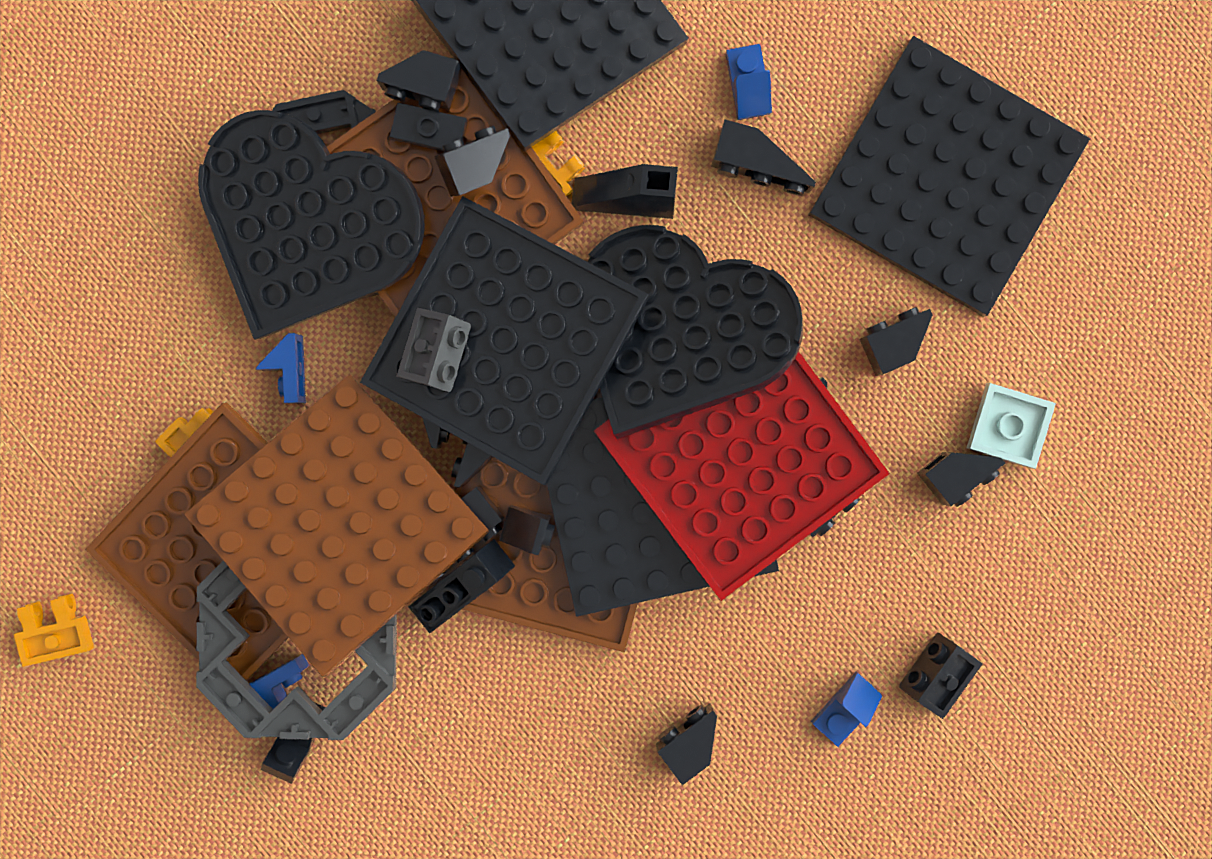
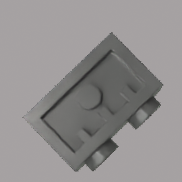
[396,308,471,392]

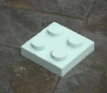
[966,383,1056,469]

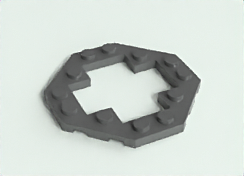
[196,561,397,740]

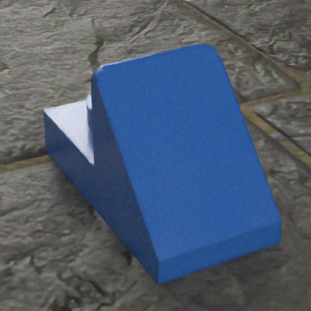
[725,44,772,120]
[256,333,306,404]
[249,654,309,709]
[811,671,883,747]

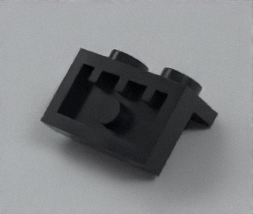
[899,633,982,719]

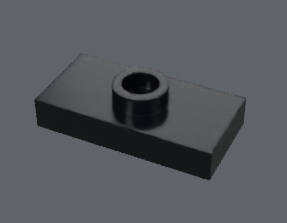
[390,103,468,151]

